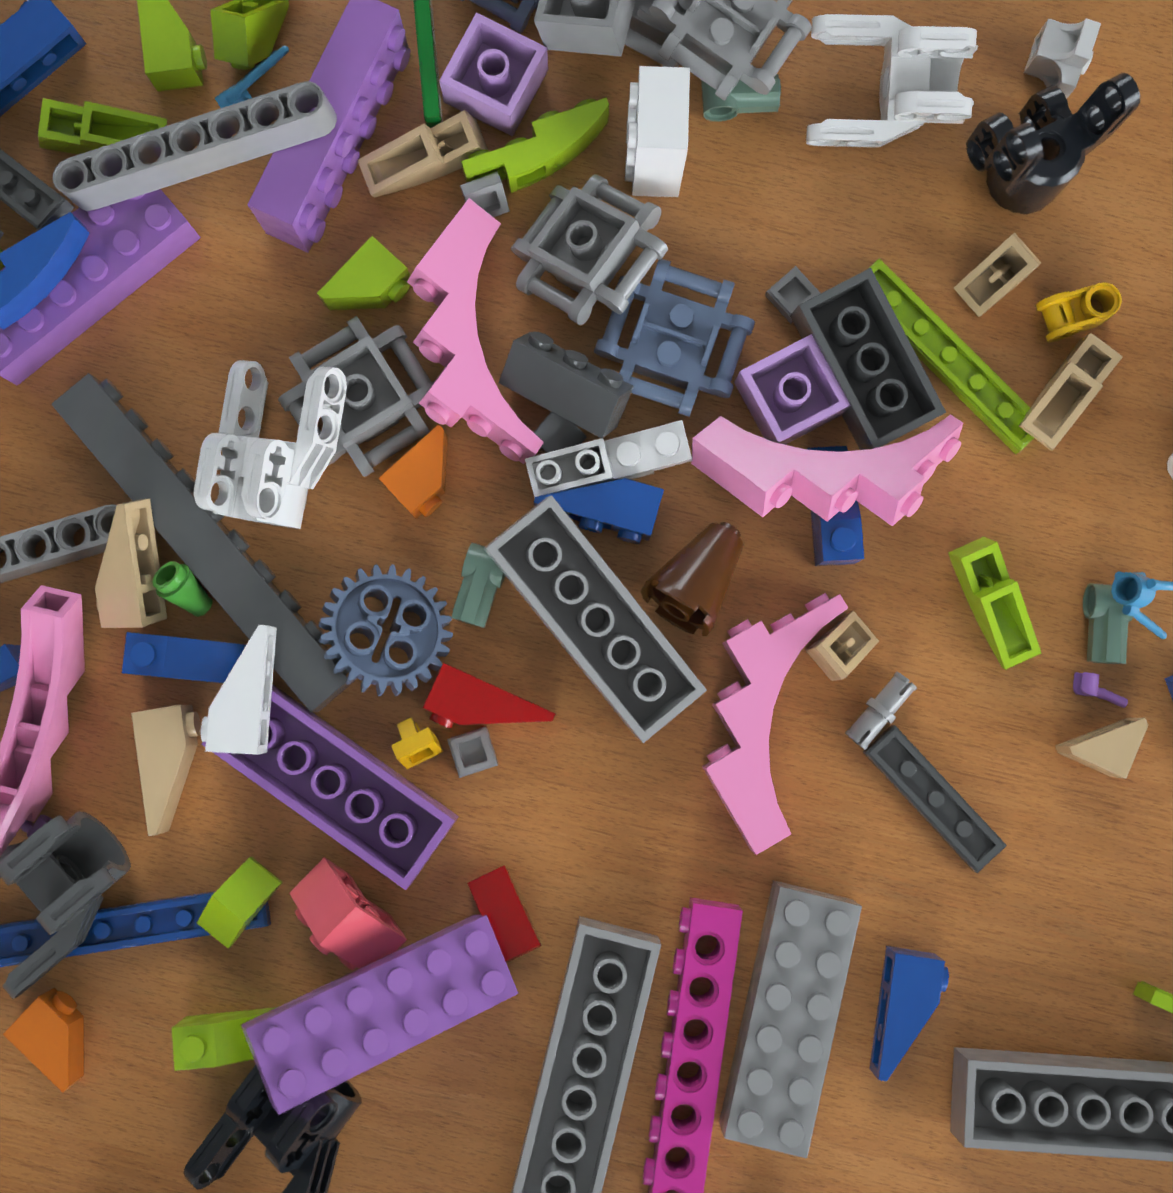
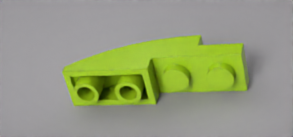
[461,97,609,193]

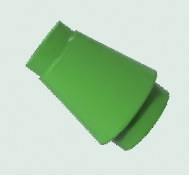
[152,561,212,617]

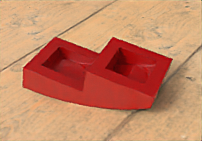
[468,865,542,963]

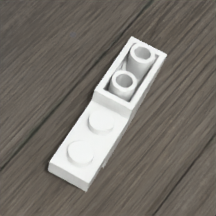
[525,420,693,498]

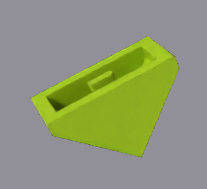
[197,857,283,949]

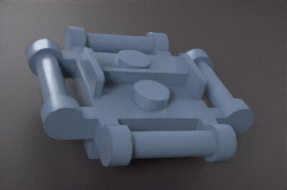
[594,259,755,417]

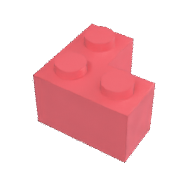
[289,857,407,970]

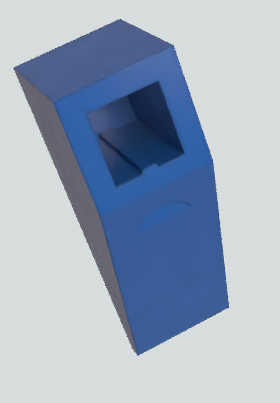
[534,478,664,544]

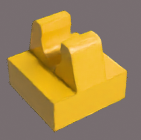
[391,717,444,769]

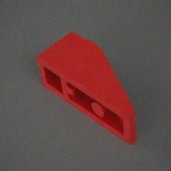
[423,663,556,729]

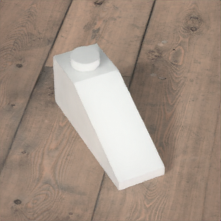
[201,625,277,755]

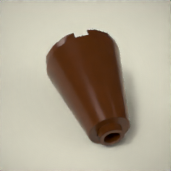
[640,522,744,636]

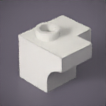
[1024,18,1101,99]

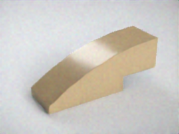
[358,110,488,197]
[1019,333,1123,450]

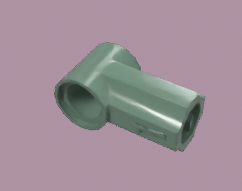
[701,74,781,122]
[451,542,505,628]
[1083,583,1133,664]

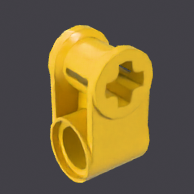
[1035,282,1122,343]

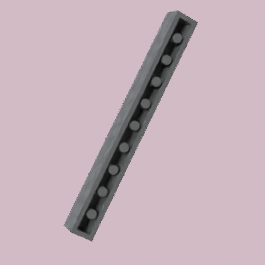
[51,373,355,712]

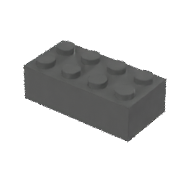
[790,268,946,450]

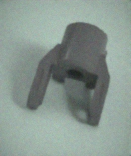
[0,811,131,999]

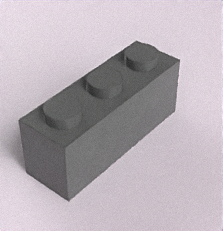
[499,332,634,439]

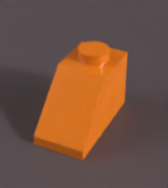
[378,424,448,519]
[3,988,84,1093]

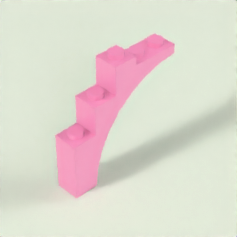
[407,198,544,464]
[691,414,963,526]
[0,585,85,857]
[702,593,848,855]

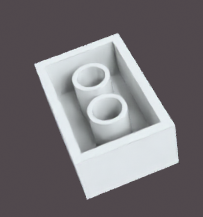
[625,66,690,197]

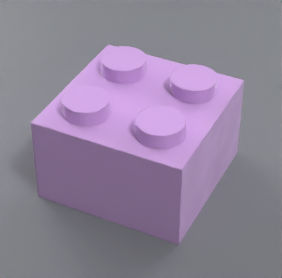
[439,12,548,137]
[734,334,850,445]

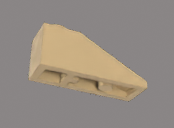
[95,498,167,628]
[131,705,201,836]

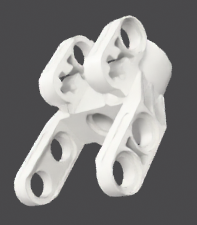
[806,14,978,148]
[194,360,347,529]

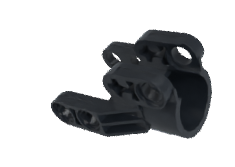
[966,73,1140,214]
[183,1065,362,1193]

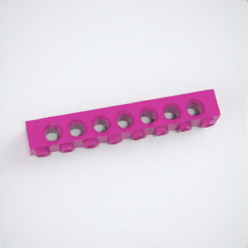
[643,897,743,1193]

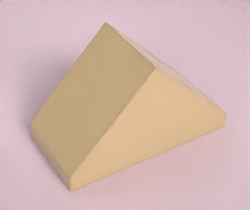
[954,233,1041,317]
[806,611,879,681]
[1055,718,1148,779]

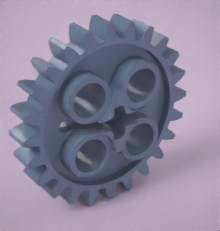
[318,564,453,696]

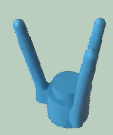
[215,45,289,108]
[1111,571,1173,639]

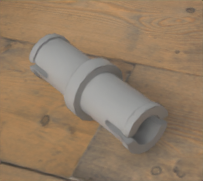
[845,671,917,750]

